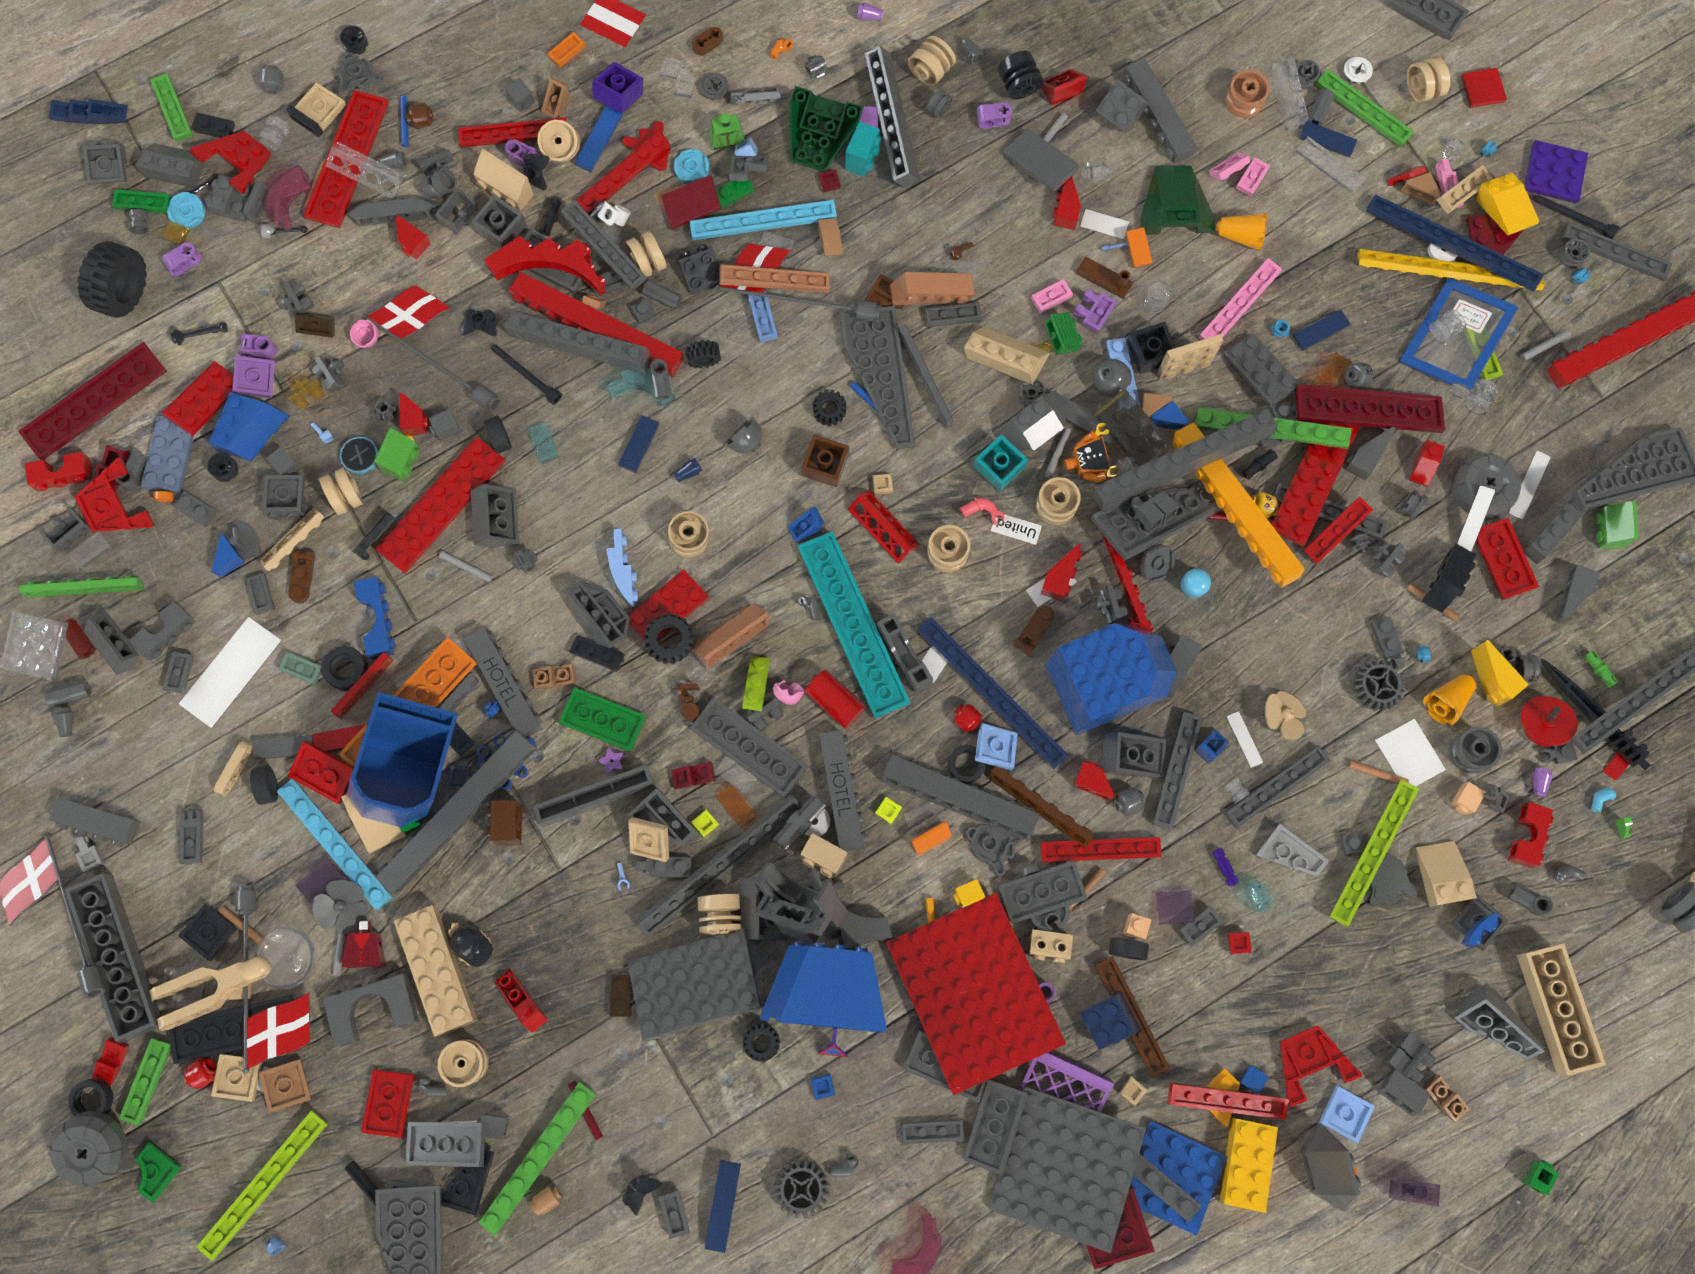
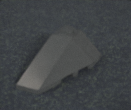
[1454,983,1545,1061]

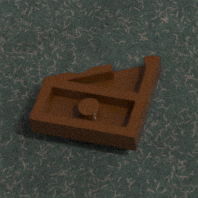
[864,274,905,309]

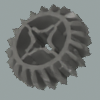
[1352,659,1407,711]
[774,1160,830,1218]

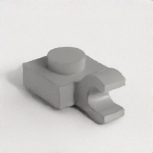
[75,835,105,873]

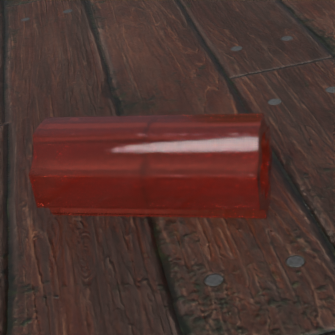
[59,618,96,659]

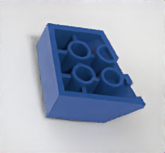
[209,392,290,462]

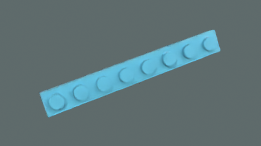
[690,200,837,241]
[277,779,393,911]

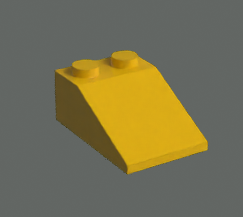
[1476,172,1539,235]
[1471,640,1529,707]

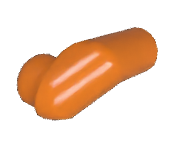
[769,38,793,60]

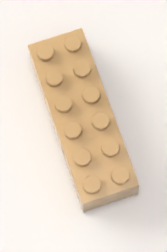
[394,905,478,1037]
[1517,943,1606,1076]

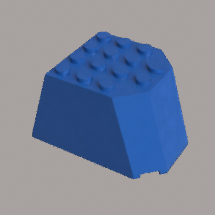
[1045,623,1177,736]
[347,692,458,828]
[760,942,887,1033]

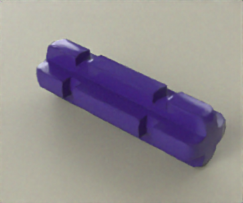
[1212,848,1239,887]

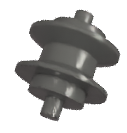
[1349,530,1371,553]

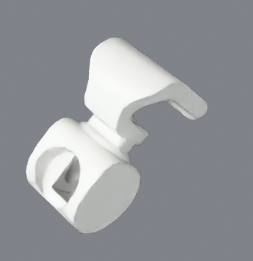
[597,201,631,226]

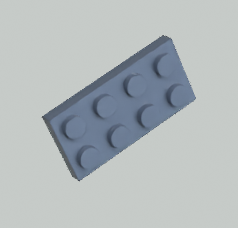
[141,416,194,494]

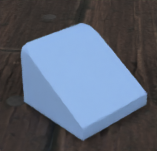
[735,137,758,156]

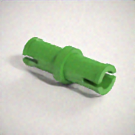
[1584,650,1619,688]

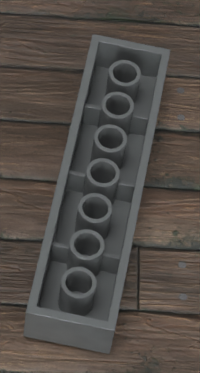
[64,873,161,1042]

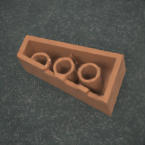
[890,272,975,306]

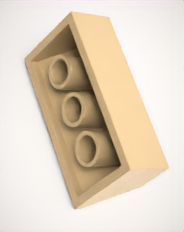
[964,327,1050,385]

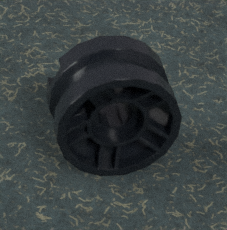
[340,25,368,55]
[207,452,239,482]

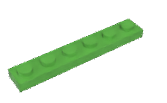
[1315,69,1414,148]
[19,575,144,598]

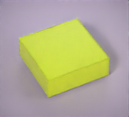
[875,797,902,824]
[691,809,719,837]

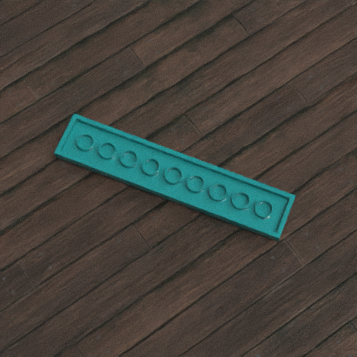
[798,531,910,719]

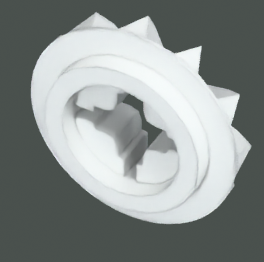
[1343,57,1373,85]

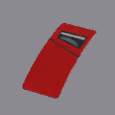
[1603,753,1629,781]

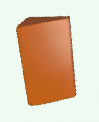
[911,821,952,855]

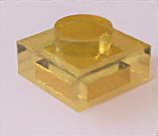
[162,221,190,246]

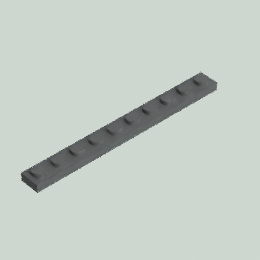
[1571,647,1695,755]
[635,794,801,937]

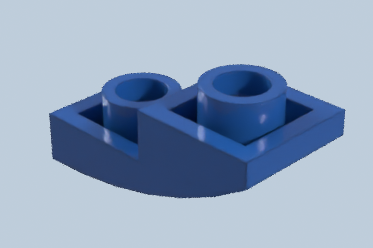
[1461,913,1499,948]

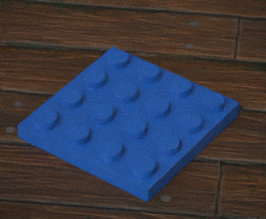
[1129,1121,1227,1236]

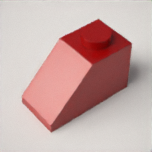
[396,215,431,260]
[399,393,430,436]
[1409,440,1445,487]
[1073,761,1114,801]

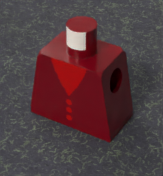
[341,921,385,968]

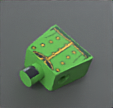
[709,114,745,150]

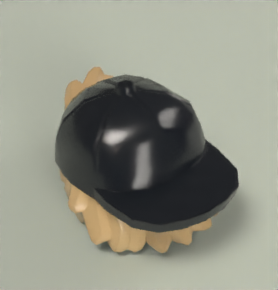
[448,922,493,967]

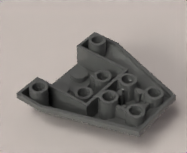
[1301,1125,1361,1212]

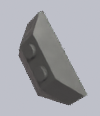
[996,390,1067,451]
[565,580,630,648]

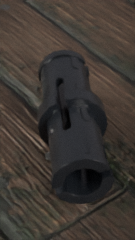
[539,198,561,236]
[1241,449,1278,480]

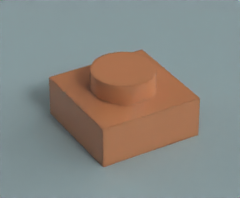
[582,294,606,310]

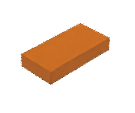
[547,32,586,68]
[1125,227,1152,268]

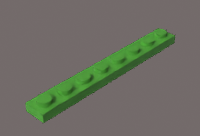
[1195,407,1352,449]
[478,1082,597,1236]

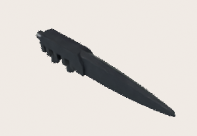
[1541,659,1651,770]

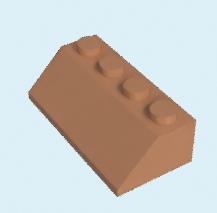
[692,603,769,670]

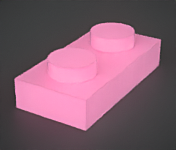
[1209,152,1250,180]
[1236,157,1270,197]
[1031,279,1073,313]

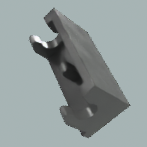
[1377,1069,1431,1116]

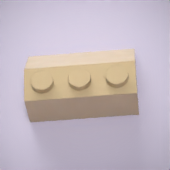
[473,149,533,211]

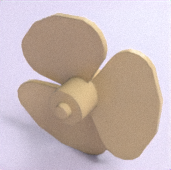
[1265,691,1306,740]

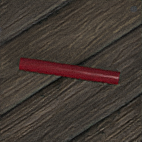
[568,1081,603,1140]

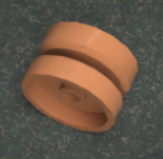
[1225,70,1270,118]

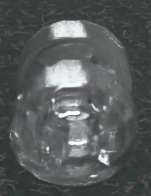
[1223,777,1251,804]

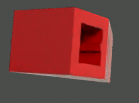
[1052,176,1081,230]
[1040,543,1083,601]
[494,969,548,1033]

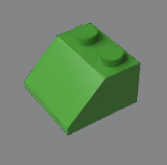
[374,428,420,482]
[1595,501,1639,549]

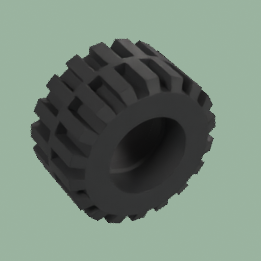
[644,613,694,664]

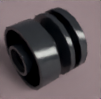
[997,50,1044,100]

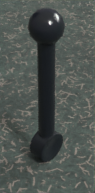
[188,174,219,194]

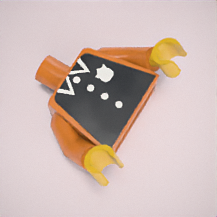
[1064,423,1120,484]

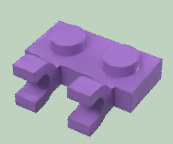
[1072,289,1117,333]

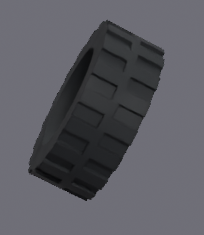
[321,646,368,691]

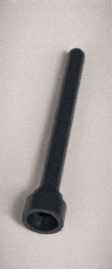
[1533,195,1619,239]
[491,345,562,405]

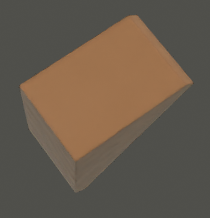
[541,78,571,118]
[1400,172,1441,205]
[1139,393,1173,427]

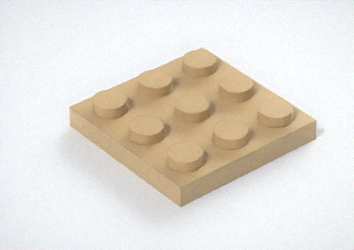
[1157,334,1223,379]

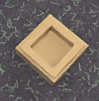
[872,473,893,495]
[1118,1077,1148,1106]

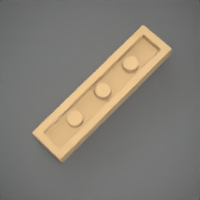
[1437,165,1493,214]
[258,507,324,571]

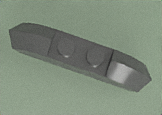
[346,196,439,227]

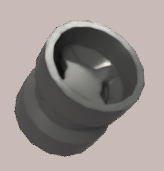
[128,209,149,234]

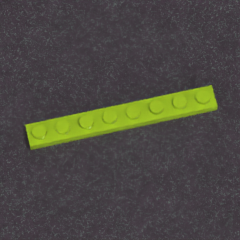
[1329,779,1420,928]
[196,1110,329,1261]

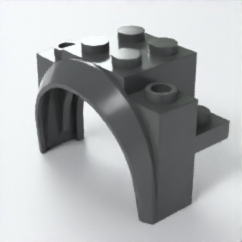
[754,862,848,944]

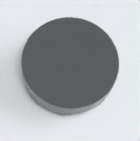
[1452,453,1521,519]
[49,1111,127,1187]

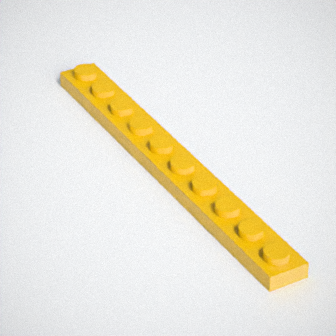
[1358,249,1545,290]

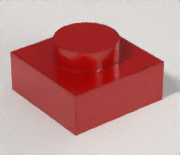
[1228,932,1252,954]

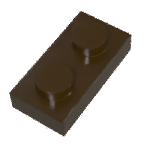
[295,313,335,338]
[609,975,632,1017]

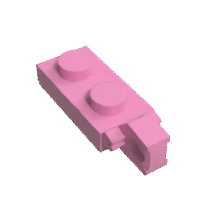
[1436,159,1464,208]

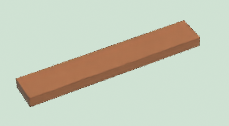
[719,264,830,293]

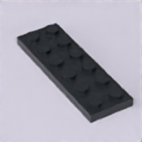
[169,995,293,1064]

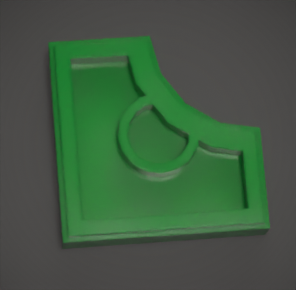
[135,1142,182,1203]

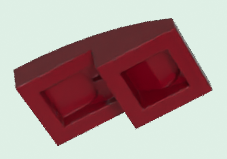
[671,761,716,790]

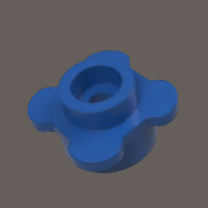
[484,700,501,719]

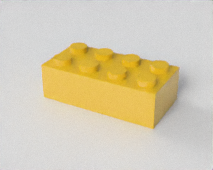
[1219,1118,1278,1213]

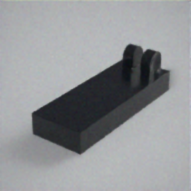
[352,512,395,560]
[569,635,625,672]

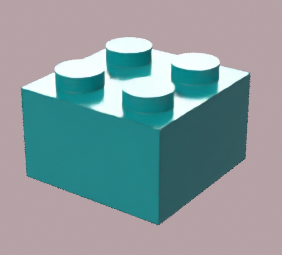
[845,121,881,177]
[973,434,1028,492]

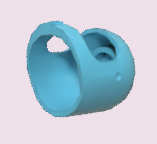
[1180,568,1211,599]

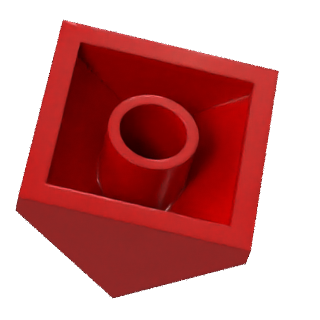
[1041,69,1087,106]

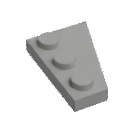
[1256,824,1329,877]

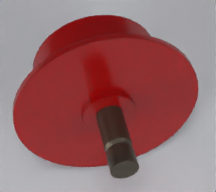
[1521,696,1578,747]

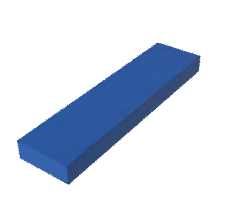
[574,106,624,172]

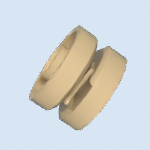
[1407,56,1450,103]
[538,120,581,162]
[626,231,667,278]
[319,467,364,516]
[1036,477,1081,525]
[927,525,971,573]
[438,1039,489,1087]

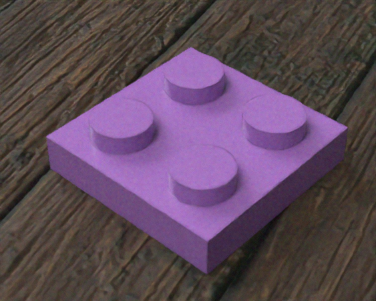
[232,355,275,398]

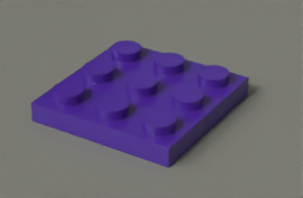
[1524,140,1588,204]

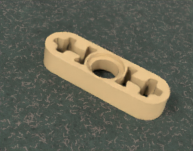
[214,741,253,796]

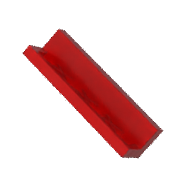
[848,490,920,564]

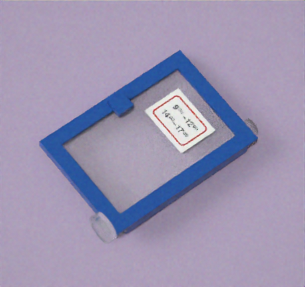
[1400,278,1518,399]

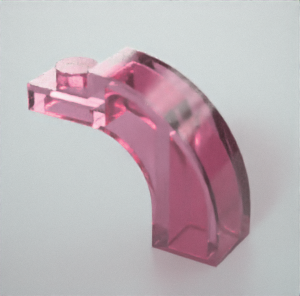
[266,165,312,231]
[892,1213,942,1274]

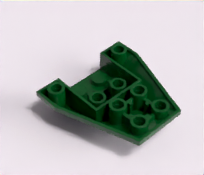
[790,86,864,172]
[1140,166,1215,235]

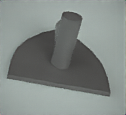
[224,518,261,560]

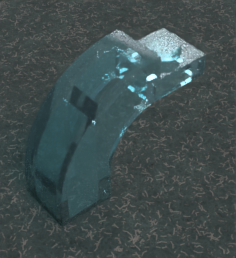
[607,369,676,408]

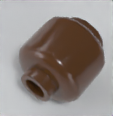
[406,102,434,129]

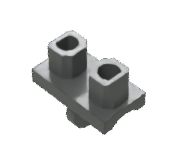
[419,148,457,176]
[280,281,314,314]
[311,355,345,391]
[1369,543,1406,577]
[1094,585,1128,624]
[747,697,784,731]

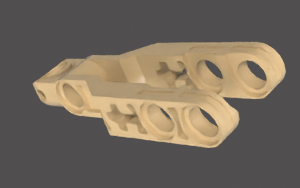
[149,956,271,1031]

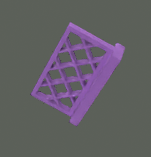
[1019,1052,1114,1112]

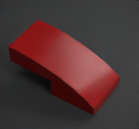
[92,1037,129,1086]

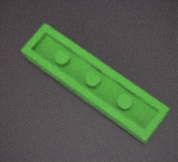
[150,73,194,142]
[119,1038,171,1126]

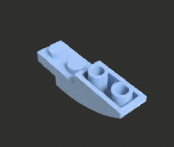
[607,529,638,607]

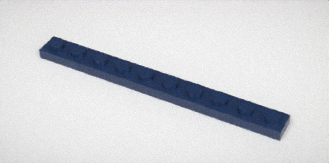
[1366,194,1544,292]
[917,617,1068,770]

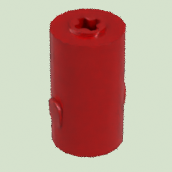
[805,669,866,729]

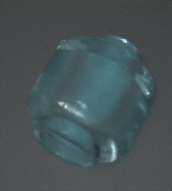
[1244,881,1274,913]

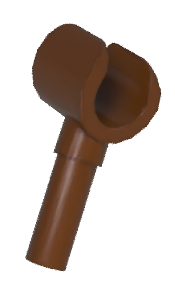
[950,242,973,261]

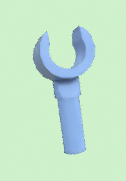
[311,422,334,443]
[617,863,630,891]

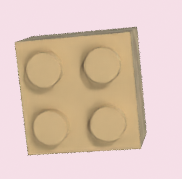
[800,833,848,879]

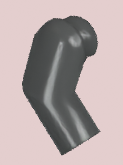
[798,596,821,621]
[831,1154,859,1177]

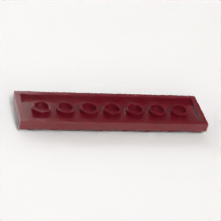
[18,342,167,460]
[1295,384,1445,433]

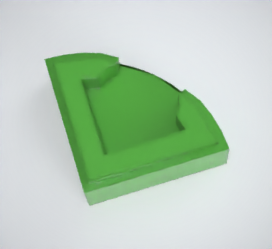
[1615,817,1632,840]

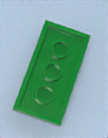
[558,687,647,753]

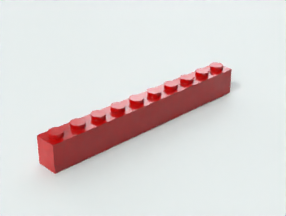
[509,272,684,377]
[1547,291,1695,390]

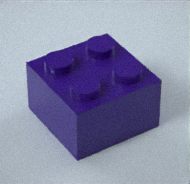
[592,62,643,114]

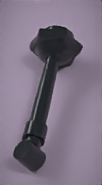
[171,322,228,346]

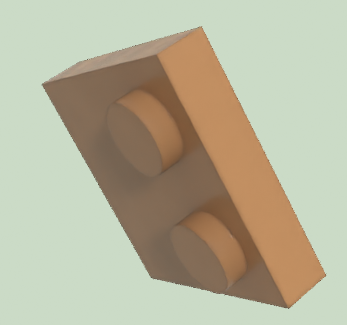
[259,1059,312,1113]

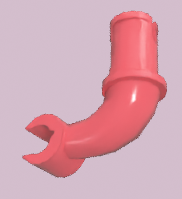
[960,497,1005,526]

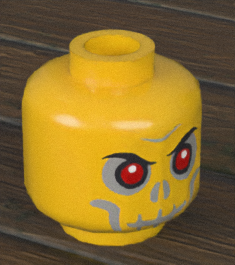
[1251,491,1279,519]

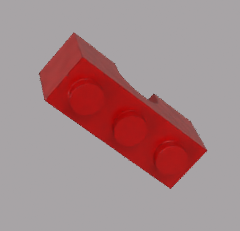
[25,452,93,491]
[1508,802,1553,868]

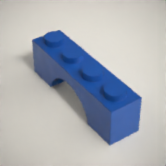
[354,577,396,660]

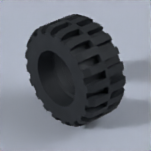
[77,241,147,318]

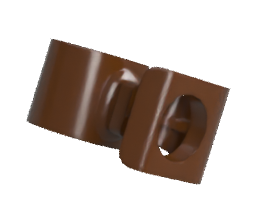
[677,683,700,722]

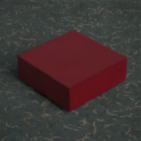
[819,169,841,192]

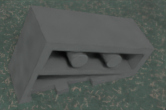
[627,788,700,847]

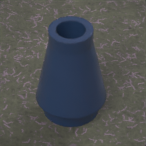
[673,458,703,483]

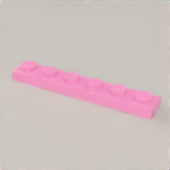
[1198,258,1282,340]

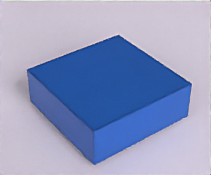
[1239,1065,1269,1094]
[811,1074,835,1100]

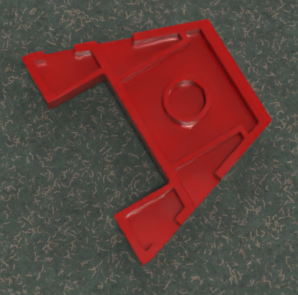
[190,131,271,194]
[75,457,155,532]
[1279,1025,1363,1108]

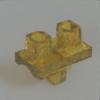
[288,377,324,410]

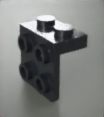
[676,244,720,294]

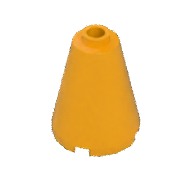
[1216,213,1268,251]
[1423,674,1476,725]

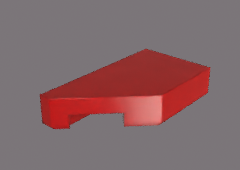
[1387,166,1427,186]

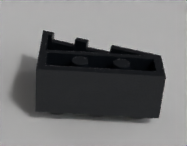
[1421,543,1476,613]

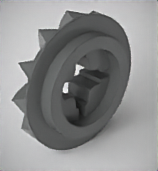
[700,73,729,101]

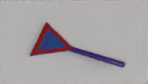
[818,1027,848,1057]

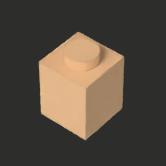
[1451,782,1486,815]
[1123,913,1151,941]

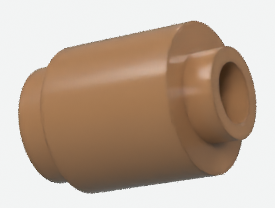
[529,1185,562,1216]

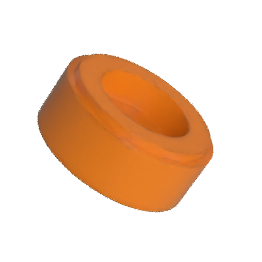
[153,491,174,502]

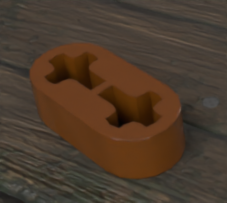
[692,27,723,55]

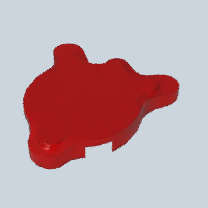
[622,121,671,171]

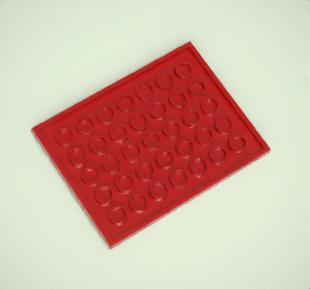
[886,893,1066,1096]

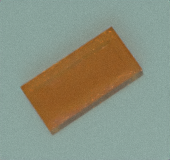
[716,785,756,828]

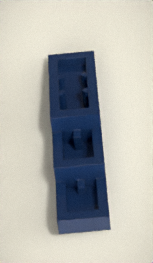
[49,99,128,124]
[705,1160,741,1253]

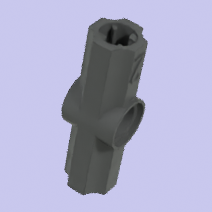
[773,795,826,851]

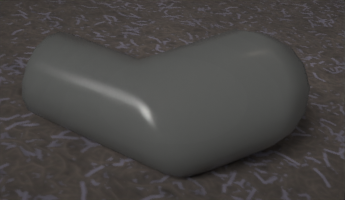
[1554,865,1585,883]
[418,1078,447,1097]

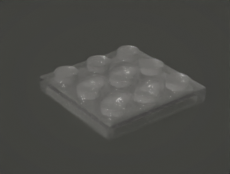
[0,611,68,681]

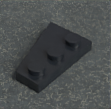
[441,1149,495,1215]

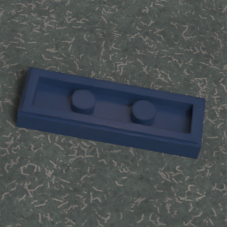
[1299,121,1357,158]
[1293,309,1351,351]
[618,415,660,473]

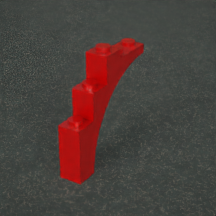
[484,235,606,296]

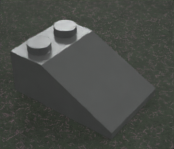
[1102,732,1166,779]

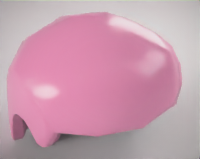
[350,319,379,348]
[773,680,805,705]

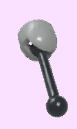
[261,224,308,239]

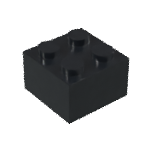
[1127,322,1176,374]

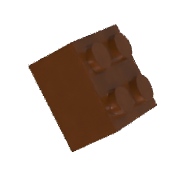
[801,435,849,487]
[487,800,523,846]

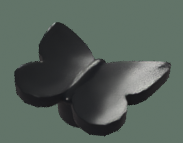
[523,153,550,190]
[461,309,497,336]
[622,1175,663,1216]

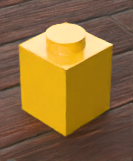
[953,879,986,908]

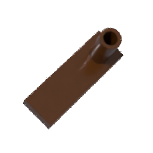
[1076,256,1133,300]

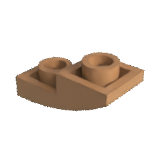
[818,218,843,256]
[532,664,577,689]
[1423,1075,1470,1123]

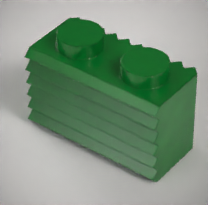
[1044,311,1082,355]

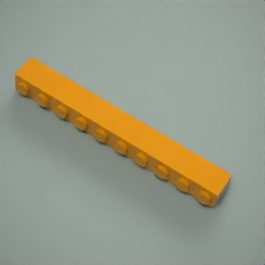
[1172,423,1305,588]

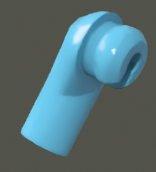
[1591,787,1616,812]

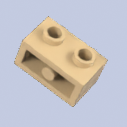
[1028,930,1073,963]

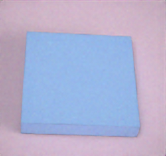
[975,723,1018,771]
[1319,1086,1375,1143]

